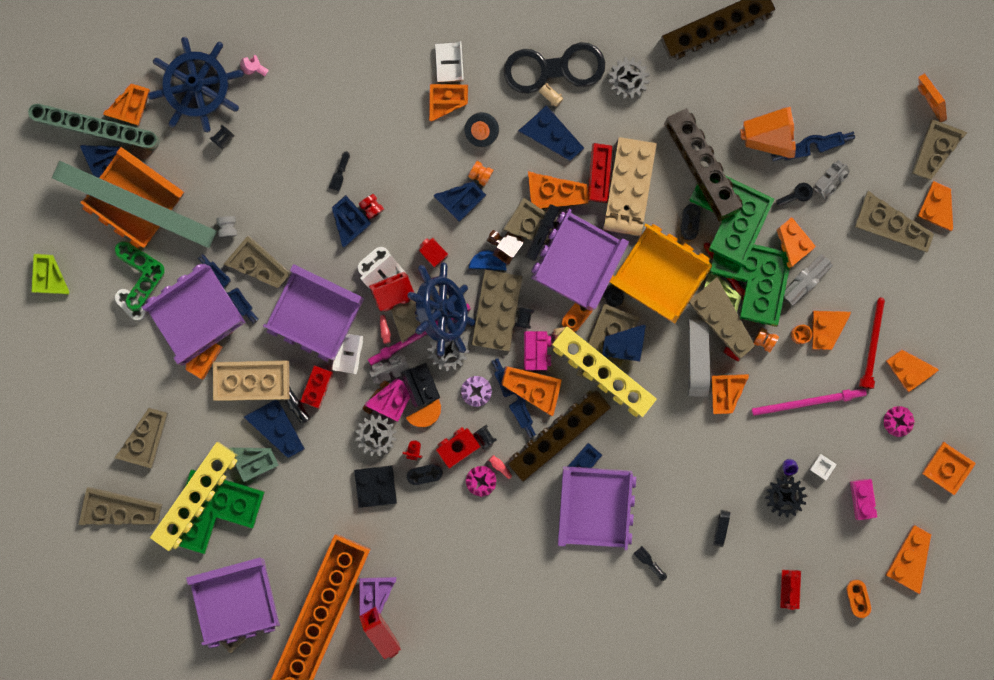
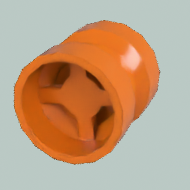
[468,161,494,187]
[791,324,812,344]
[753,327,779,353]

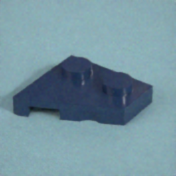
[80,145,123,178]
[434,181,487,222]
[332,195,372,248]
[602,325,646,362]

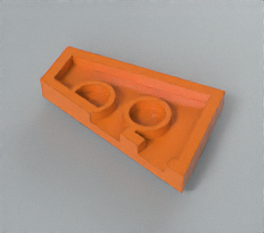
[528,171,589,209]
[501,366,562,417]
[885,525,931,594]

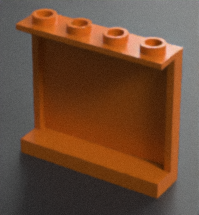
[80,147,185,249]

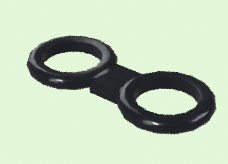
[503,42,606,94]

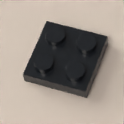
[354,465,397,508]

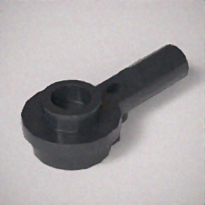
[776,182,813,207]
[602,288,624,307]

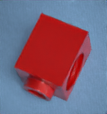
[419,238,449,268]

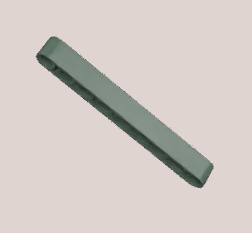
[51,160,217,248]

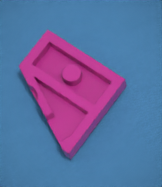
[365,379,410,422]

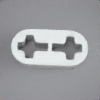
[358,247,389,276]
[115,289,147,320]

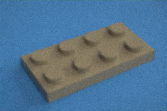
[472,270,523,352]
[576,304,640,385]

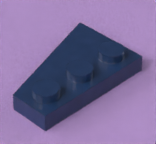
[518,105,584,161]
[244,400,305,458]

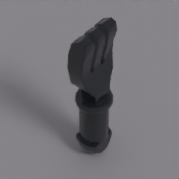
[329,151,350,192]
[634,546,667,581]

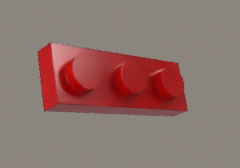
[587,143,612,203]

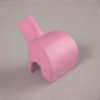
[240,55,268,76]

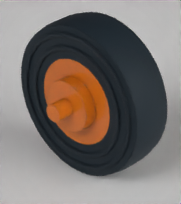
[464,112,499,147]

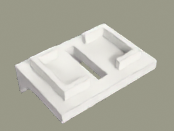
[435,41,464,82]
[360,253,406,289]
[331,334,363,374]

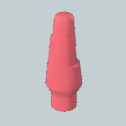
[380,315,391,344]
[488,455,512,479]

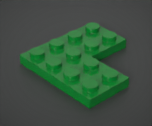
[689,166,775,266]
[709,244,789,327]
[171,469,265,554]

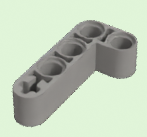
[688,319,710,397]

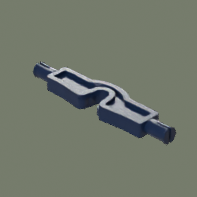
[770,131,855,162]
[197,254,259,324]
[491,358,537,438]

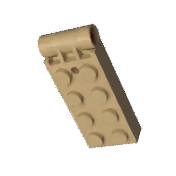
[603,137,657,236]

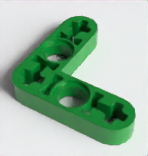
[115,241,165,311]

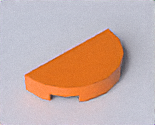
[406,399,441,427]

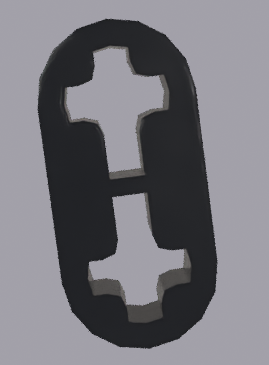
[680,204,700,241]
[407,464,443,485]
[713,510,731,547]

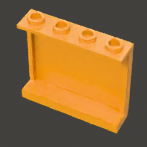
[609,223,712,324]

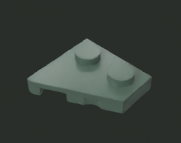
[228,447,279,482]

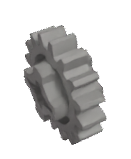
[608,57,650,99]
[427,330,469,371]
[355,415,397,456]

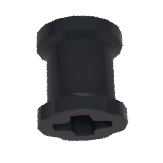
[209,125,235,150]
[514,307,534,329]
[473,424,497,450]

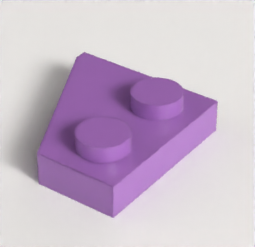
[359,577,396,616]

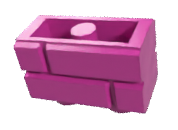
[524,331,551,370]
[850,479,877,520]

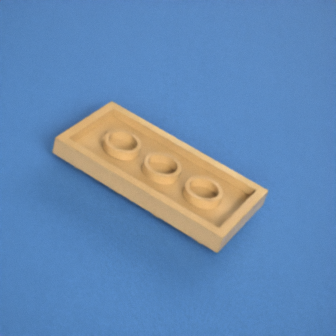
[213,361,290,401]

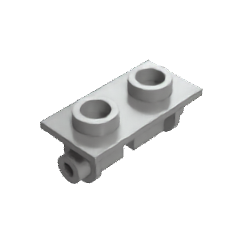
[814,160,850,200]
[369,355,410,384]

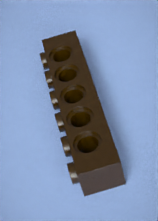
[661,0,776,60]
[664,108,743,222]
[508,390,611,482]

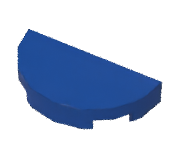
[469,250,507,270]

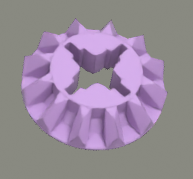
[461,376,492,407]

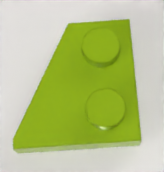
[32,254,69,294]

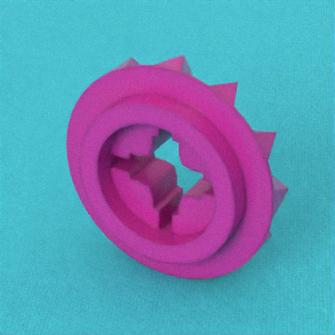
[883,406,915,437]
[466,466,496,497]

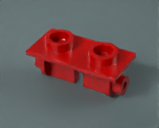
[402,440,423,461]
[780,570,801,610]

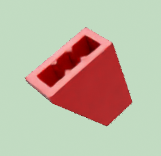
[359,606,401,660]

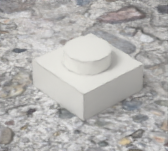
[809,454,837,480]

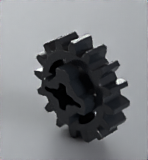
[765,476,807,518]

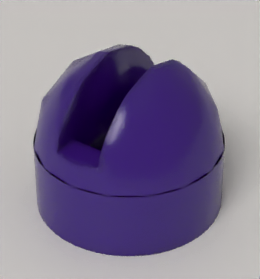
[782,459,799,476]

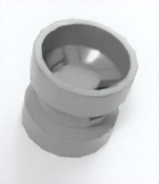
[216,216,237,238]

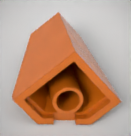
[740,107,796,158]

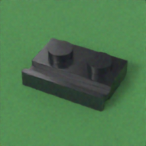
[400,363,440,408]

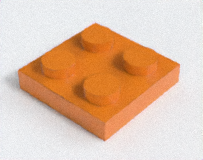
[921,442,976,495]

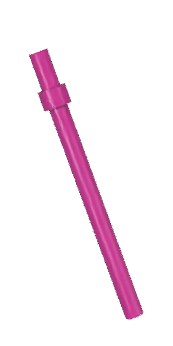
[368,303,471,366]
[752,388,867,416]

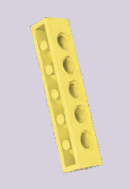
[551,326,657,417]
[150,442,238,551]

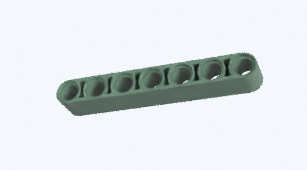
[28,104,160,150]

